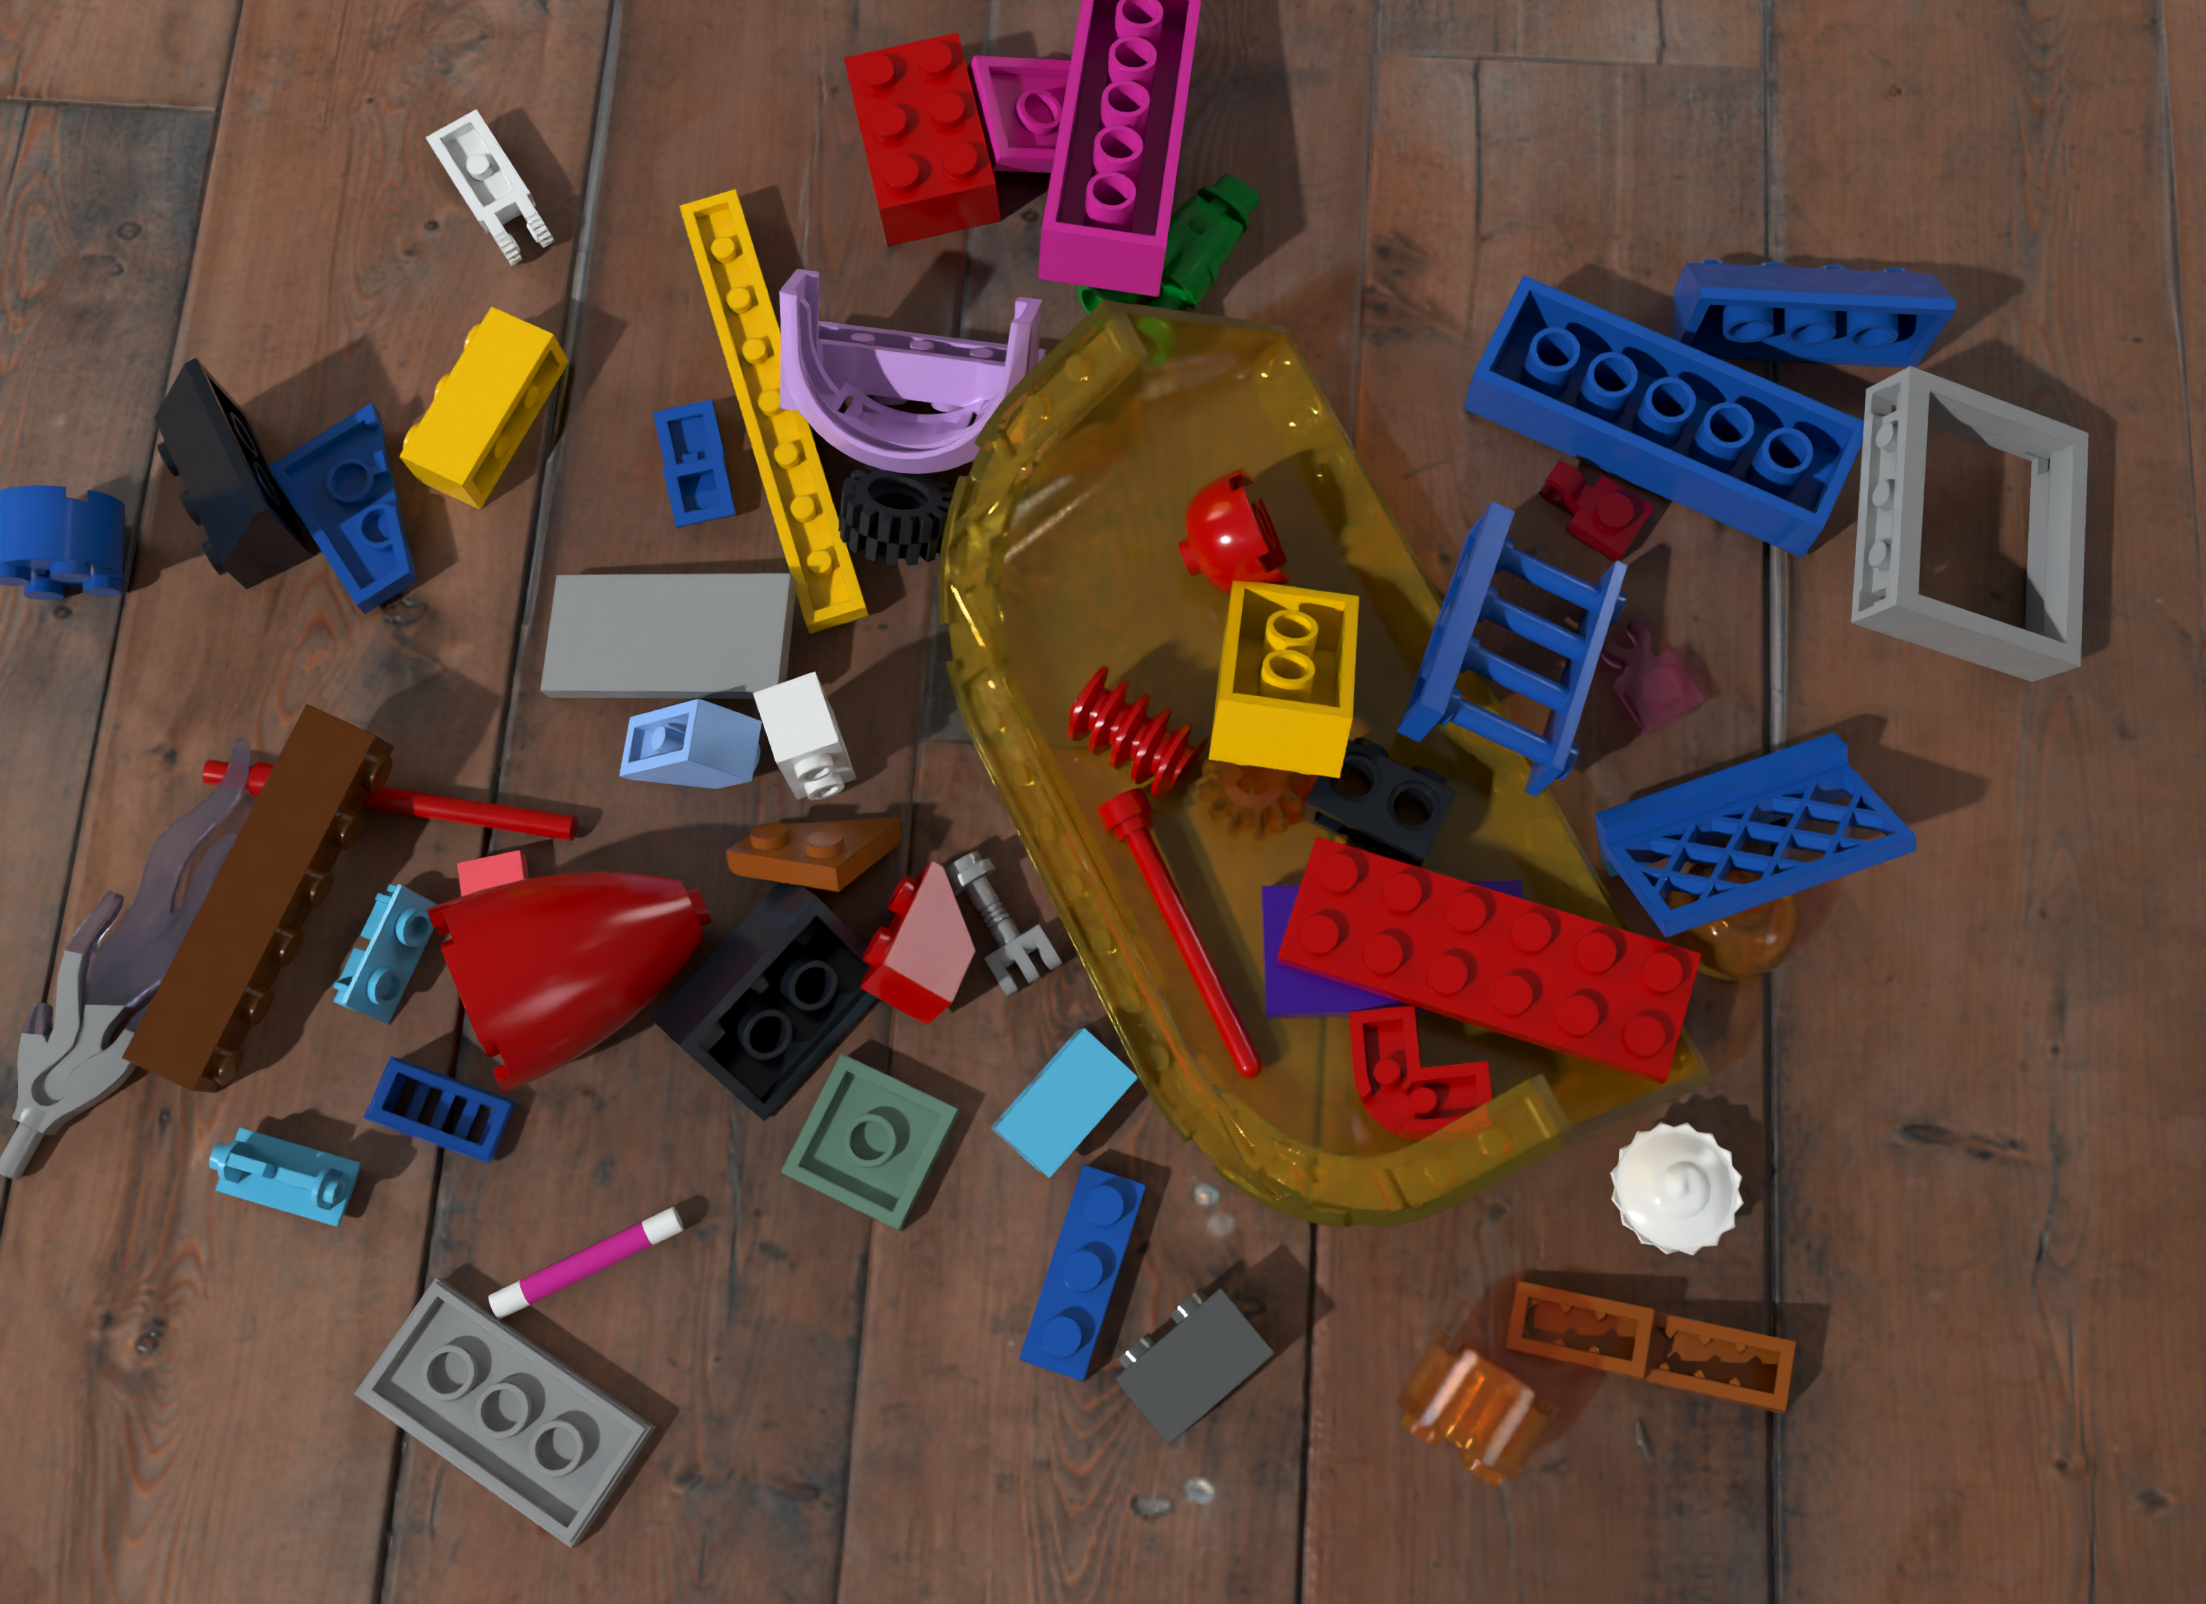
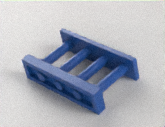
[1396,501,1628,797]

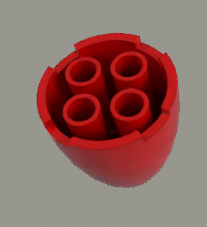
[427,871,711,1094]

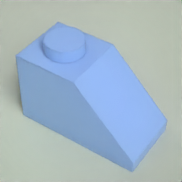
[619,698,762,789]

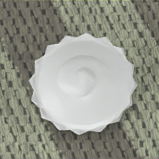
[1610,1122,1744,1255]

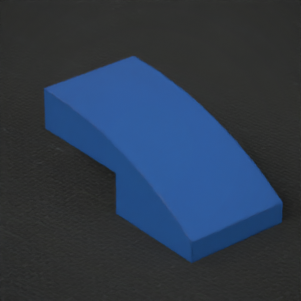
[653,399,737,528]

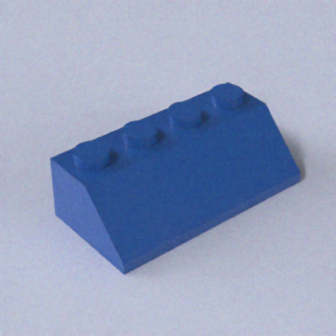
[1673,259,1956,368]

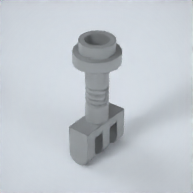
[945,851,1062,997]

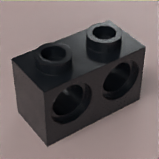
[1302,738,1458,868]

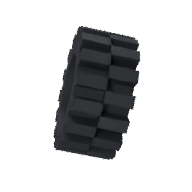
[838,465,955,566]

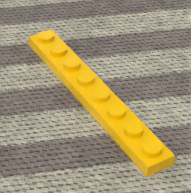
[679,189,869,634]

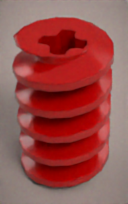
[1067,665,1209,799]

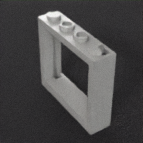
[1851,366,2089,682]

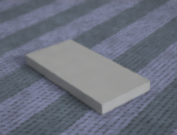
[540,573,797,699]
[354,1278,656,1548]

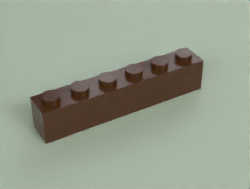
[122,704,394,1093]

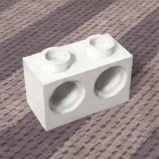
[753,672,857,800]

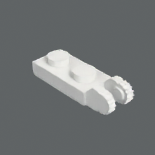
[426,110,555,266]

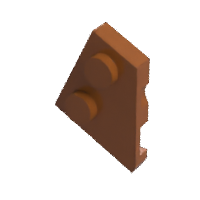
[726,817,903,892]

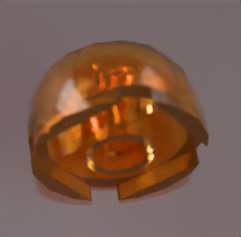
[1667,851,1803,984]

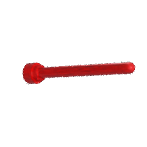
[1097,788,1263,1079]

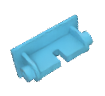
[333,884,438,1025]
[209,1127,363,1227]

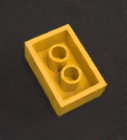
[1209,581,1359,778]

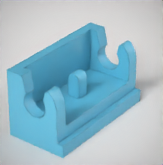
[990,1028,1138,1178]

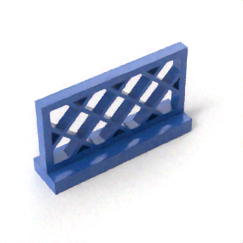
[1595,732,1916,937]

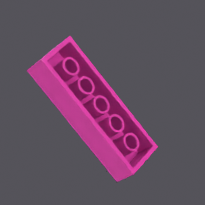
[1038,0,1201,297]

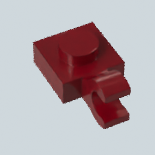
[1538,460,1655,562]

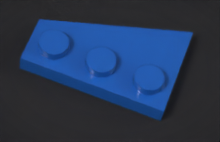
[268,403,418,614]

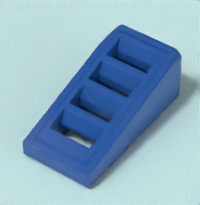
[364,1056,516,1164]

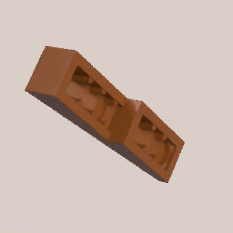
[1506,1281,1796,1415]

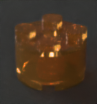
[1395,1329,1560,1488]

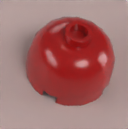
[1178,467,1291,596]

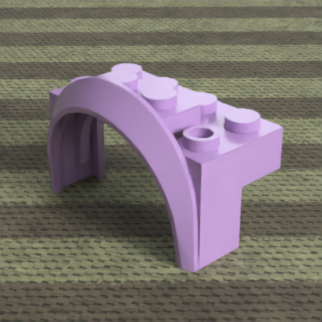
[779,269,1047,474]

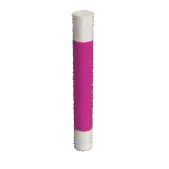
[488,1207,684,1320]

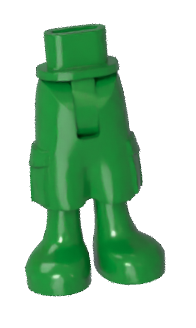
[1076,173,1260,359]

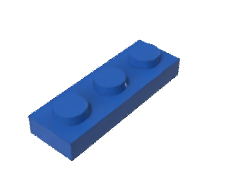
[1019,1165,1146,1382]

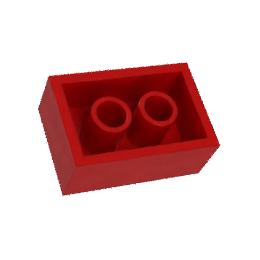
[844,33,1001,246]

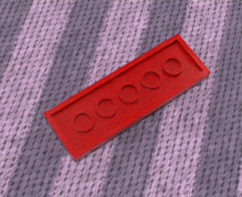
[1277,836,1702,1085]

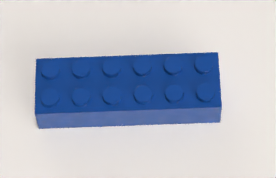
[1463,275,1864,558]

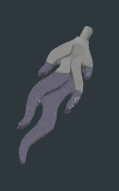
[0,738,250,1180]

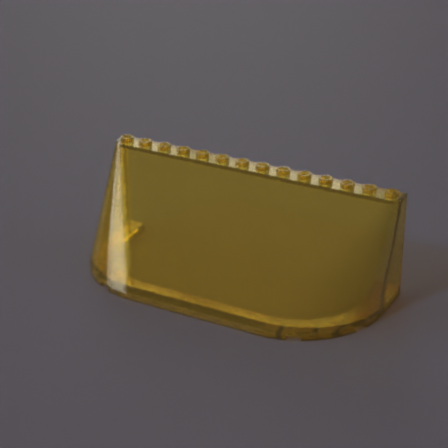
[938,300,1715,1228]

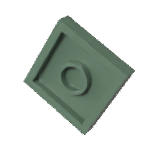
[781,1053,960,1232]

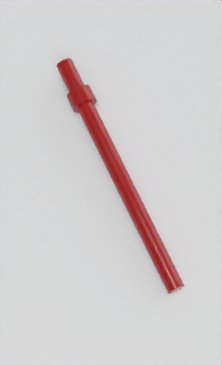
[202,759,578,841]

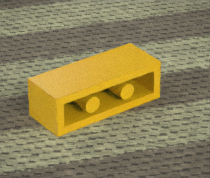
[399,306,569,510]

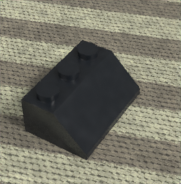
[154,358,313,589]
[652,882,877,1121]

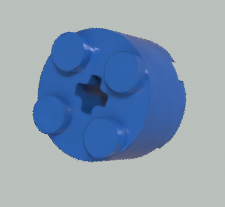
[0,485,125,600]

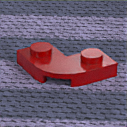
[1349,1005,1497,1141]

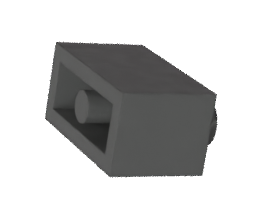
[1115,1288,1274,1445]

